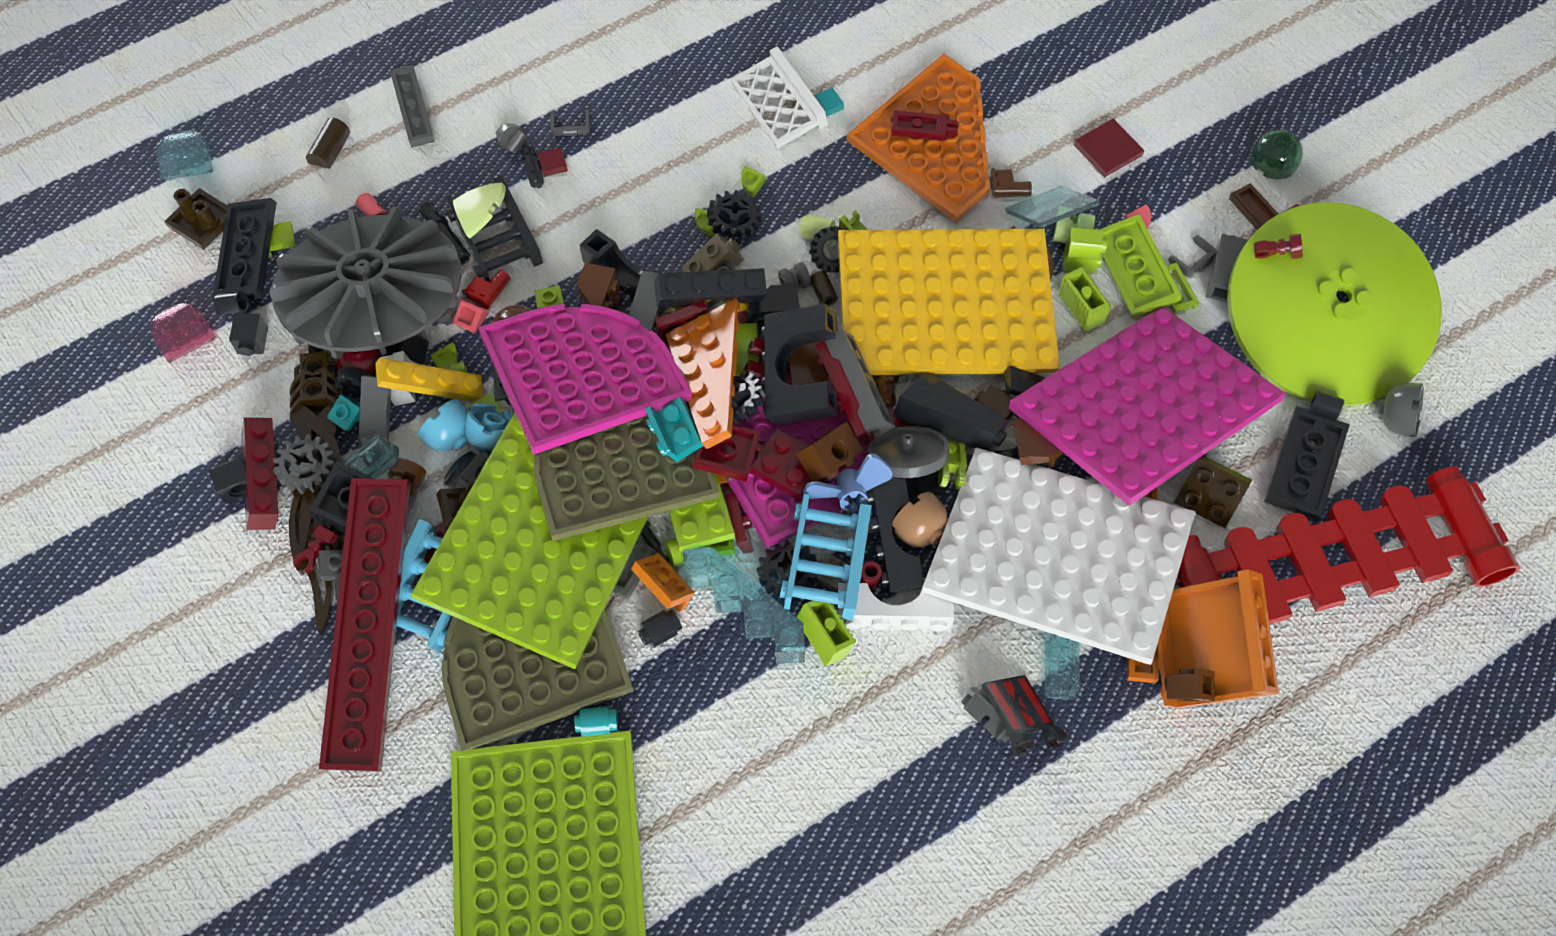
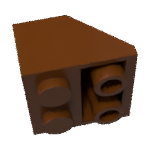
[577,263,622,311]

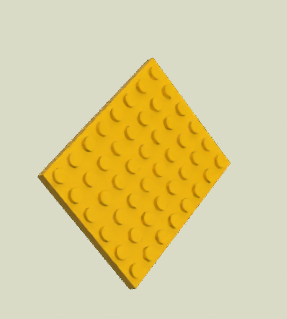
[838,229,1060,375]

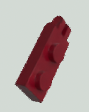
[891,110,959,141]

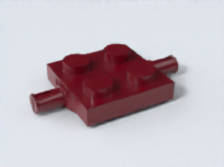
[749,428,832,500]

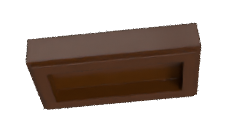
[1229,183,1278,230]

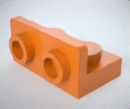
[631,553,695,612]

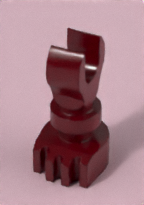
[1254,234,1303,259]
[293,524,340,574]

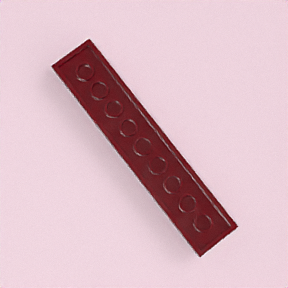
[319,478,411,772]

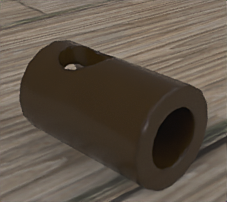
[810,271,838,306]

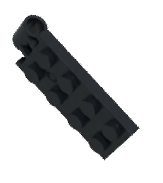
[212,198,277,315]
[1264,390,1350,522]

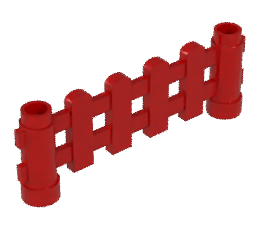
[1174,466,1521,625]

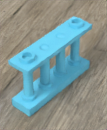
[780,494,872,621]
[396,519,453,653]

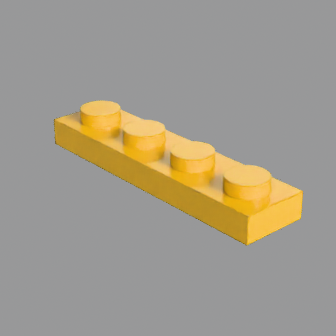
[376,358,483,402]

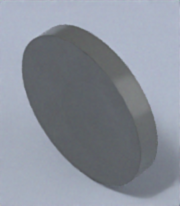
[868,426,949,478]

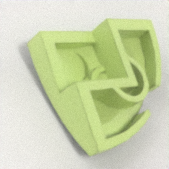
[453,183,506,238]

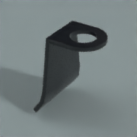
[443,451,488,486]

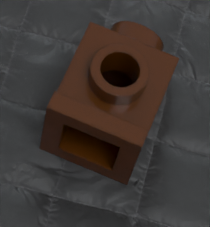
[1164,668,1215,702]

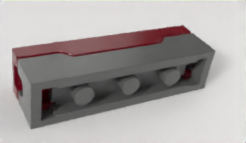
[815,328,895,443]

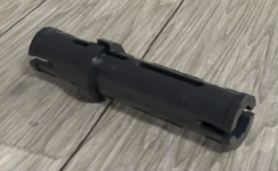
[419,202,471,265]

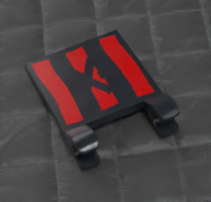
[981,675,1067,757]

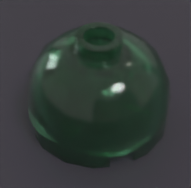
[1250,129,1303,180]

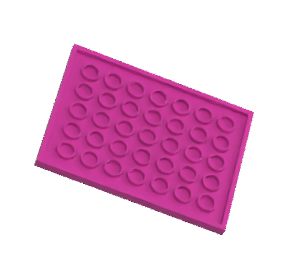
[1009,307,1285,506]

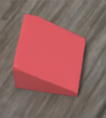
[453,299,490,333]

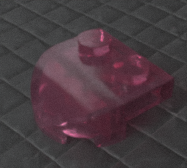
[151,303,217,363]

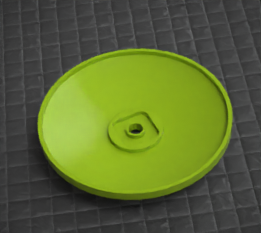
[1227,202,1442,407]

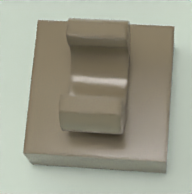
[816,553,848,593]

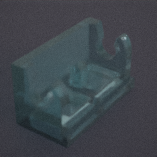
[1045,634,1080,700]

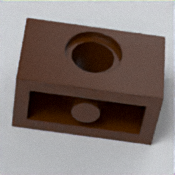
[796,422,864,482]

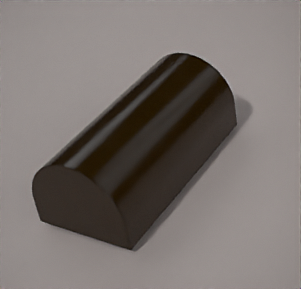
[306,117,351,169]

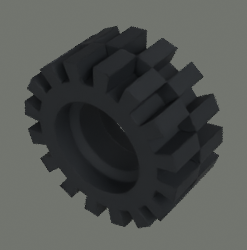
[809,226,846,273]

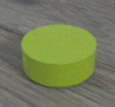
[664,538,684,568]

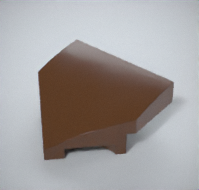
[1013,419,1063,468]

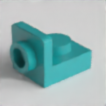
[327,395,360,431]

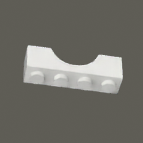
[837,583,954,631]

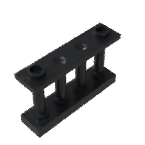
[445,175,543,282]

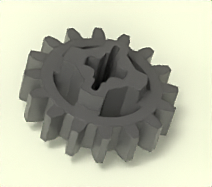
[273,434,336,494]

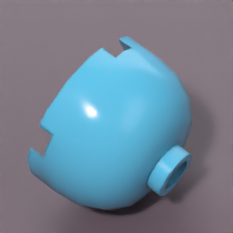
[417,399,469,452]
[464,404,513,454]

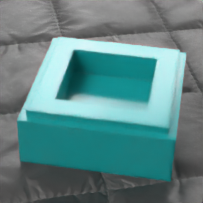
[814,87,844,117]

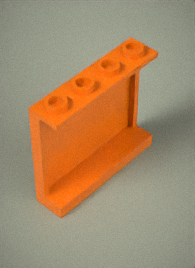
[1157,569,1279,709]

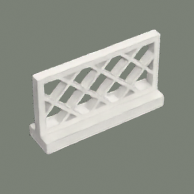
[730,46,828,149]

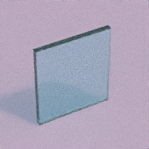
[1005,186,1100,228]

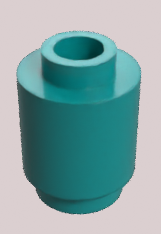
[574,706,618,737]

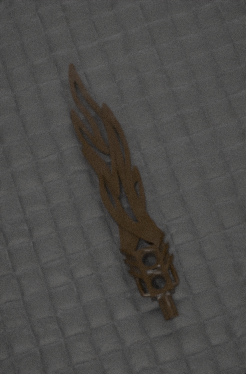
[289,344,344,634]

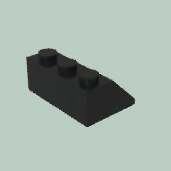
[309,461,415,533]

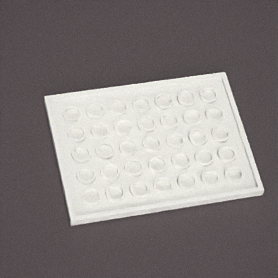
[922,448,1196,665]

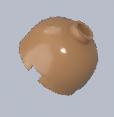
[892,491,948,548]

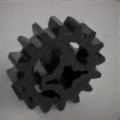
[707,190,762,241]
[731,371,766,426]
[757,540,818,600]

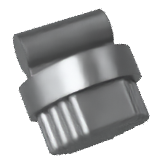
[495,123,526,153]

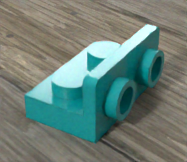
[645,397,704,462]

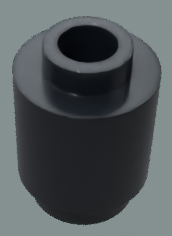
[637,609,682,648]

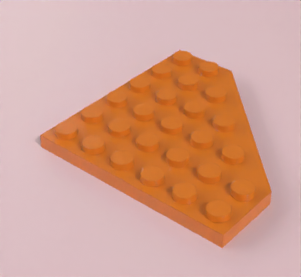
[847,53,990,223]

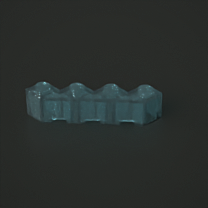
[684,548,805,664]

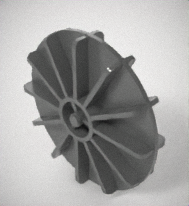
[270,207,462,359]

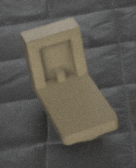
[682,233,745,272]

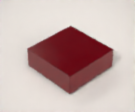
[537,147,568,177]

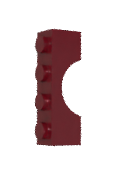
[241,417,279,530]

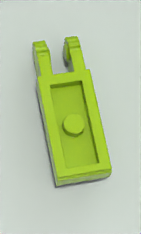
[938,437,967,490]

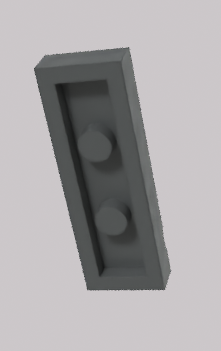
[358,375,391,460]

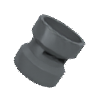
[778,262,811,288]

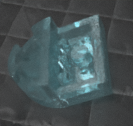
[157,130,213,181]

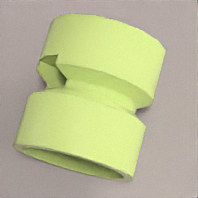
[1053,209,1095,244]

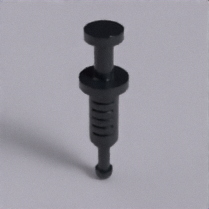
[641,521,669,563]

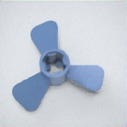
[803,454,892,532]

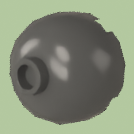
[1378,383,1424,437]

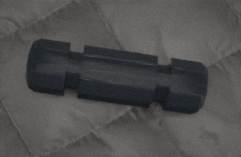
[520,145,544,189]

